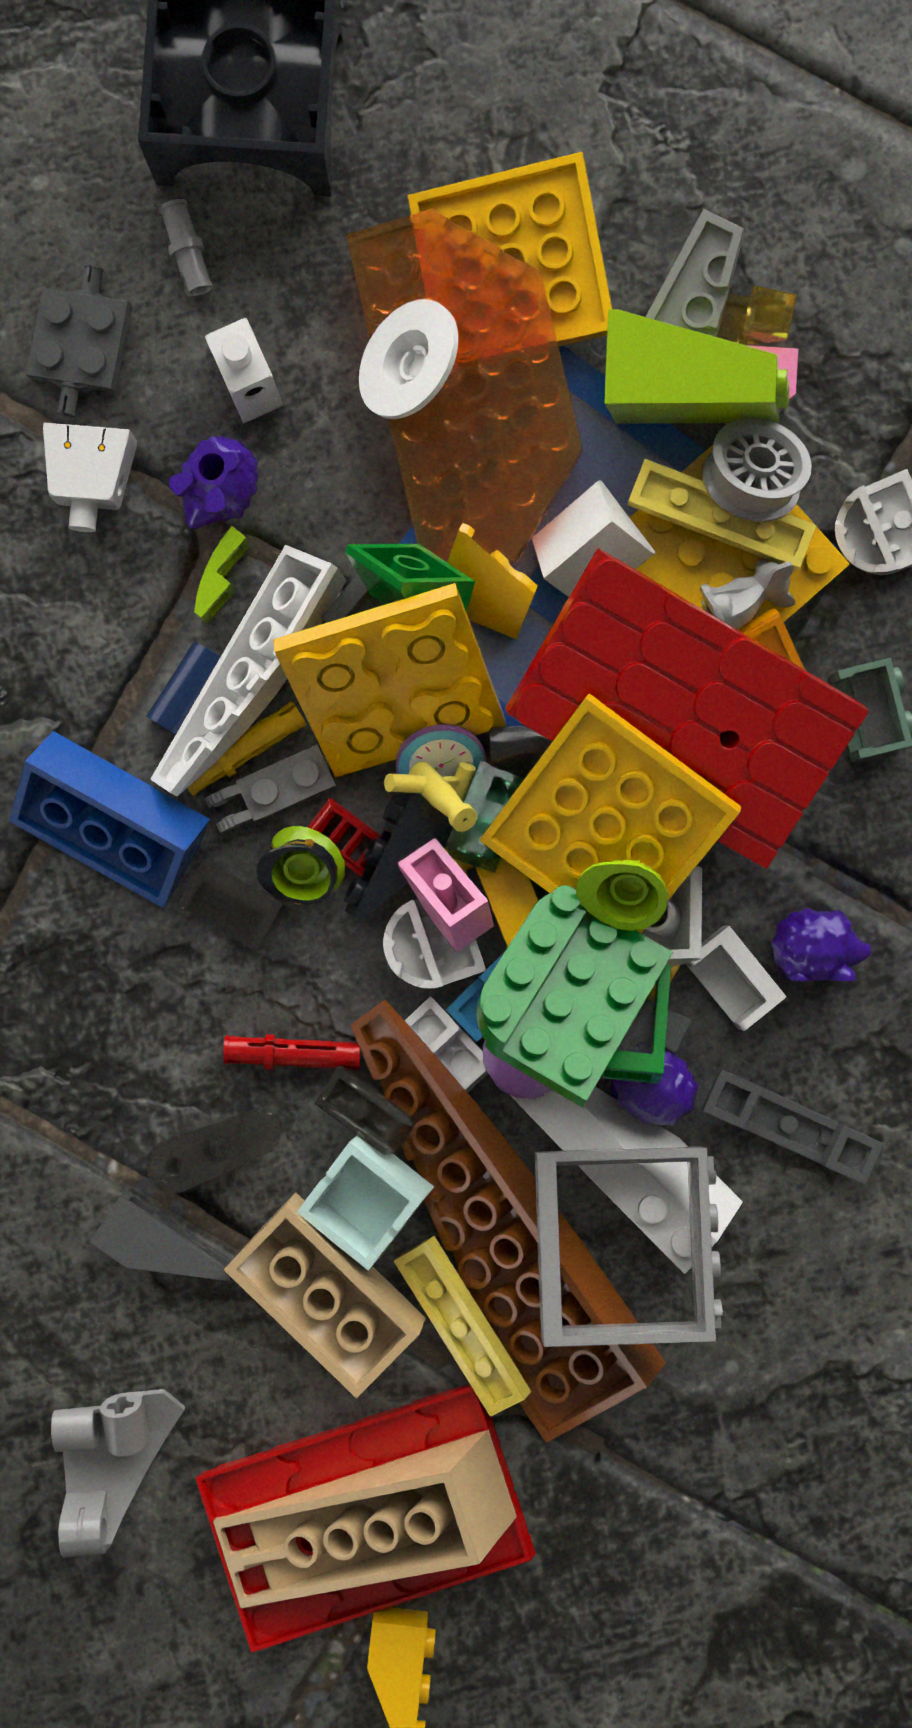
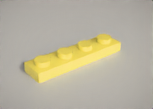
[627,459,816,571]
[394,1236,532,1417]

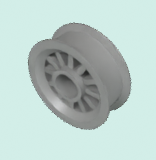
[702,418,812,522]

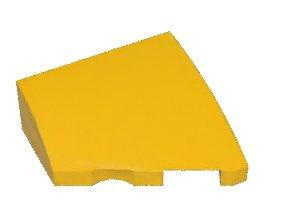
[447,523,538,639]

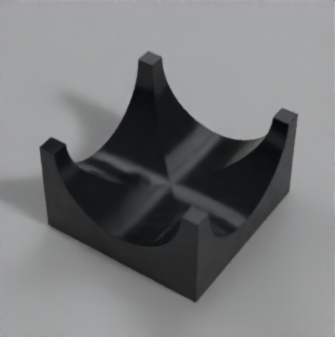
[138,0,344,196]

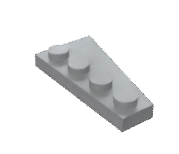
[646,209,744,337]

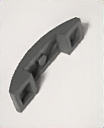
[701,1068,884,1185]

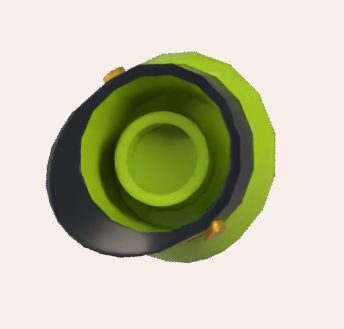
[256,826,345,905]

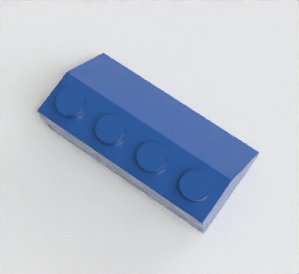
[9,731,210,908]

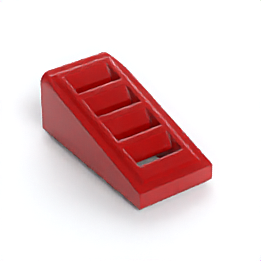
[308,797,381,877]

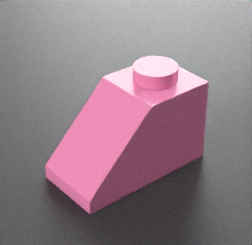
[398,838,494,952]

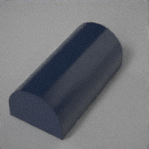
[146,641,220,735]

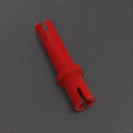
[223,1034,360,1071]

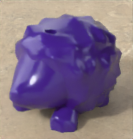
[169,436,259,530]
[771,908,871,981]
[610,1042,698,1126]

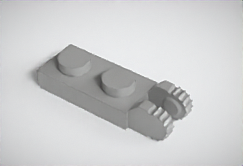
[205,744,336,833]

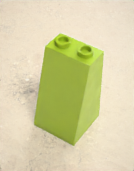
[605,309,789,424]

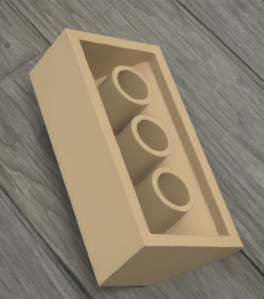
[224,1192,426,1399]

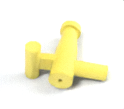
[384,762,477,832]

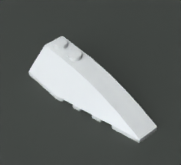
[150,545,346,796]
[509,1087,743,1274]

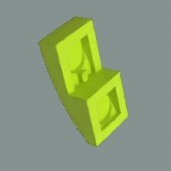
[194,526,251,625]

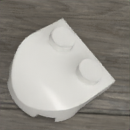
[835,469,912,575]
[383,899,486,988]

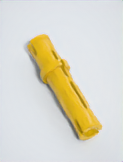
[187,700,307,796]

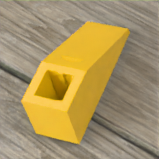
[367,1607,436,1728]

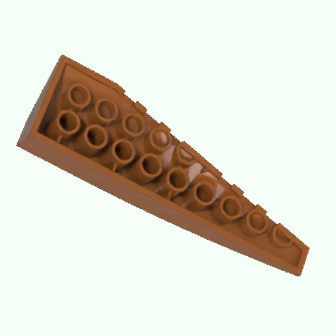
[351,1000,666,1443]

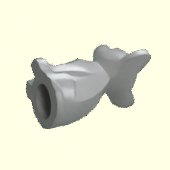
[700,559,795,630]

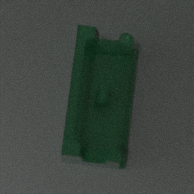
[448,761,523,873]

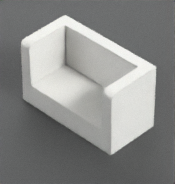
[685,926,786,1031]

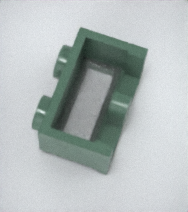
[829,657,912,762]

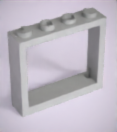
[534,1146,723,1347]

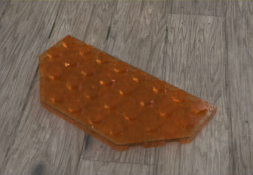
[346,209,584,564]

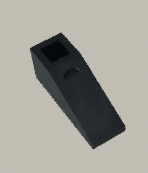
[344,793,454,920]

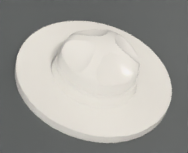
[359,299,458,419]

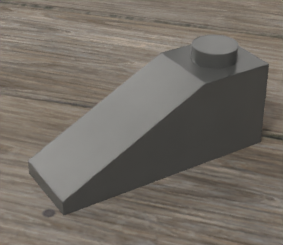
[89,1190,232,1281]

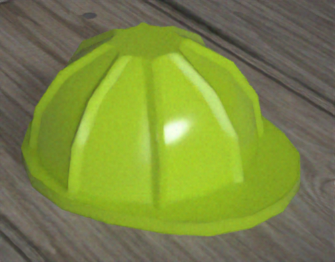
[576,859,668,931]

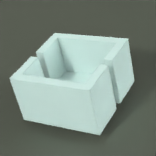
[297,1130,434,1271]

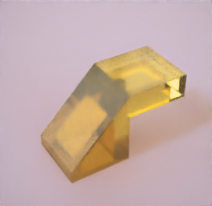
[717,285,797,345]

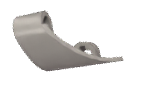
[51,1389,185,1558]

